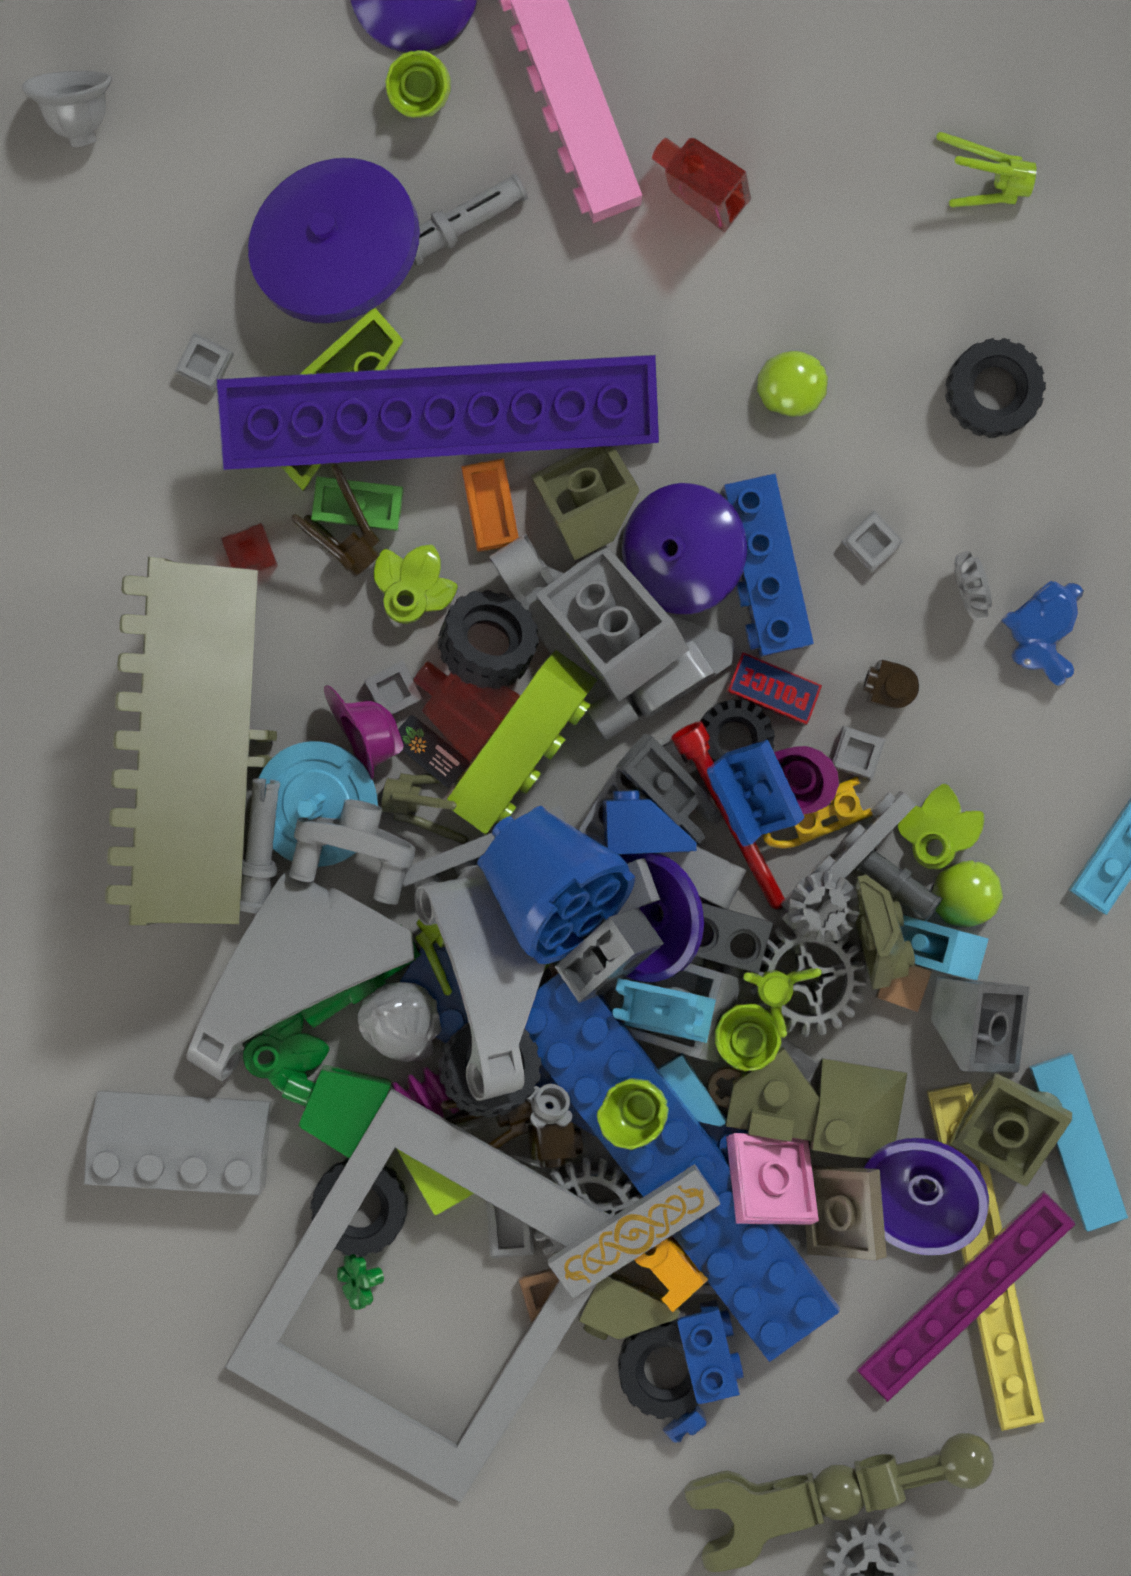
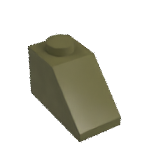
[579,1272,680,1340]

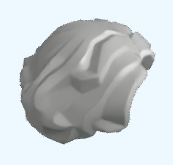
[358,983,442,1062]

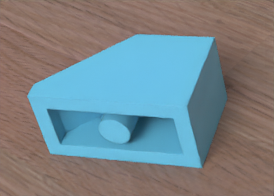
[901,915,989,980]

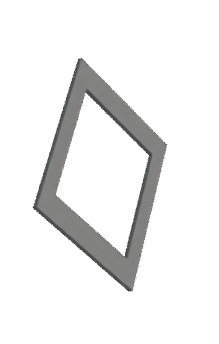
[225,1088,612,1503]

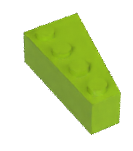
[281,308,404,491]
[447,650,598,834]

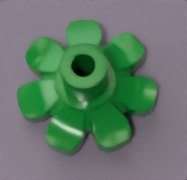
[337,1254,384,1310]

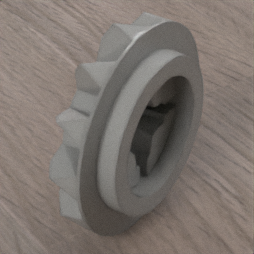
[954,551,992,620]
[789,872,860,943]

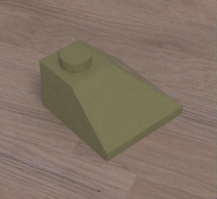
[531,446,640,560]
[809,1058,908,1158]

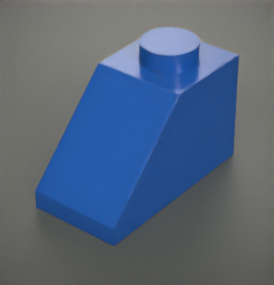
[603,790,697,854]

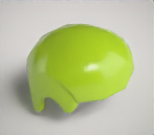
[385,50,451,119]
[757,351,828,417]
[932,860,1003,928]
[715,1004,782,1072]
[597,1078,669,1150]

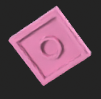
[726,1133,819,1225]

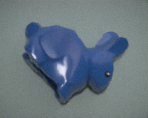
[1001,581,1084,686]

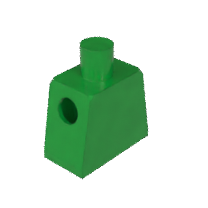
[282,1065,391,1159]

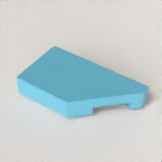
[658,1053,726,1127]

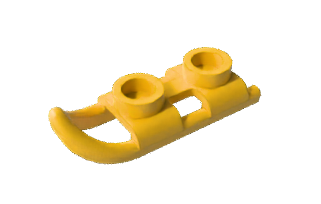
[762,777,873,849]

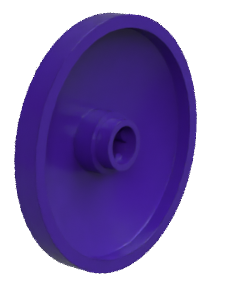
[248,158,420,323]

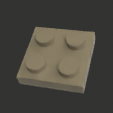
[805,1166,887,1260]

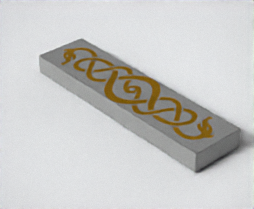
[548,1164,720,1298]

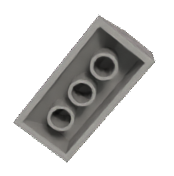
[84,1091,271,1195]

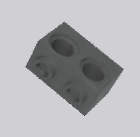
[691,902,773,978]
[555,908,664,1003]

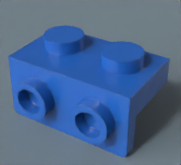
[707,740,805,846]
[677,1299,744,1404]

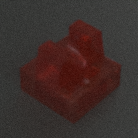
[221,523,278,573]

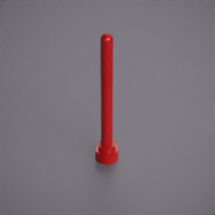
[671,721,785,910]

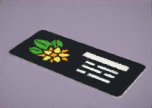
[398,715,470,788]

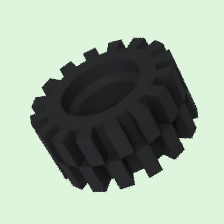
[700,699,775,763]

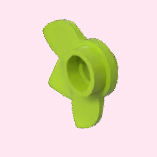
[374,545,458,624]
[897,784,984,870]

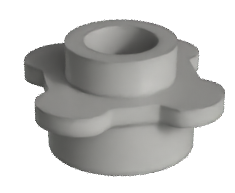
[527,1084,572,1128]

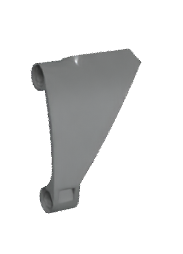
[489,533,735,741]
[414,866,546,1101]
[187,870,414,1082]

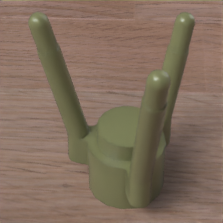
[382,772,468,844]

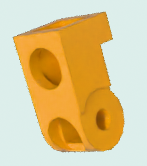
[634,1236,708,1312]

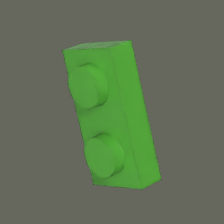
[311,476,404,532]

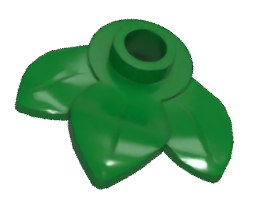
[242,1012,330,1092]

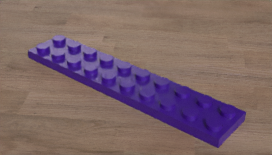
[216,355,659,470]

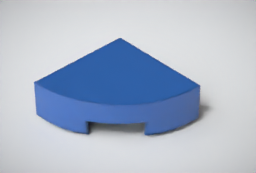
[662,1405,707,1443]

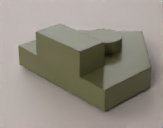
[725,1046,820,1142]

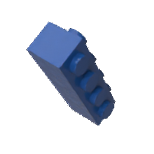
[722,473,814,658]

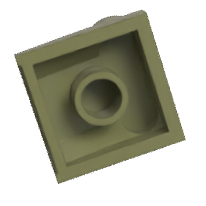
[855,875,915,990]
[950,1073,1072,1187]

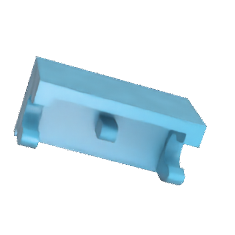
[613,978,716,1043]

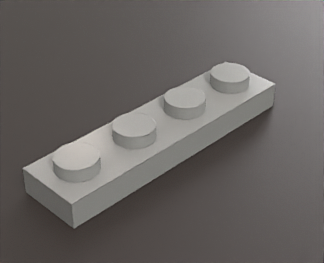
[780,791,916,930]
[403,806,567,889]

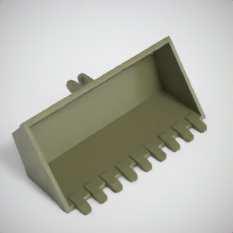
[105,557,277,926]

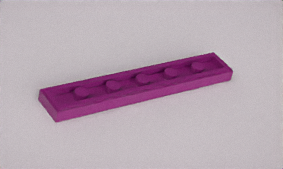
[857,1190,1076,1402]

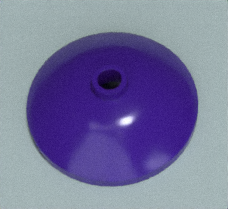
[351,0,478,53]
[622,483,747,614]
[592,853,704,982]
[864,1138,989,1255]

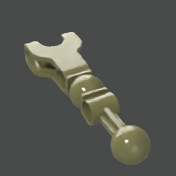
[684,1433,994,1572]

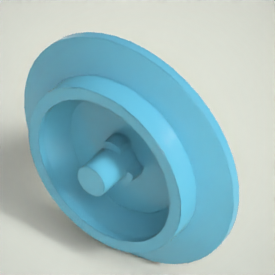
[259,741,378,867]

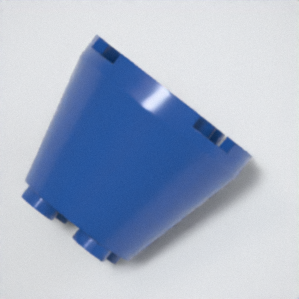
[477,806,635,964]

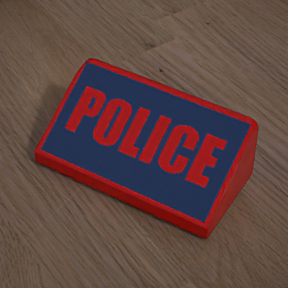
[726,652,822,725]

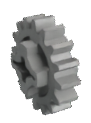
[822,1518,918,1576]

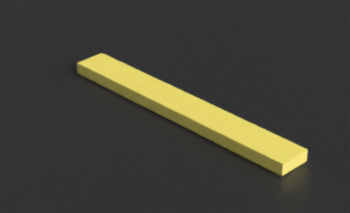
[926,1082,1044,1431]

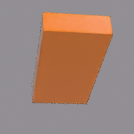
[461,458,519,553]

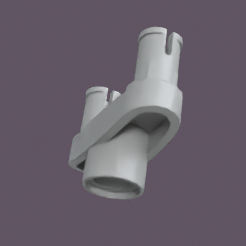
[289,799,416,904]

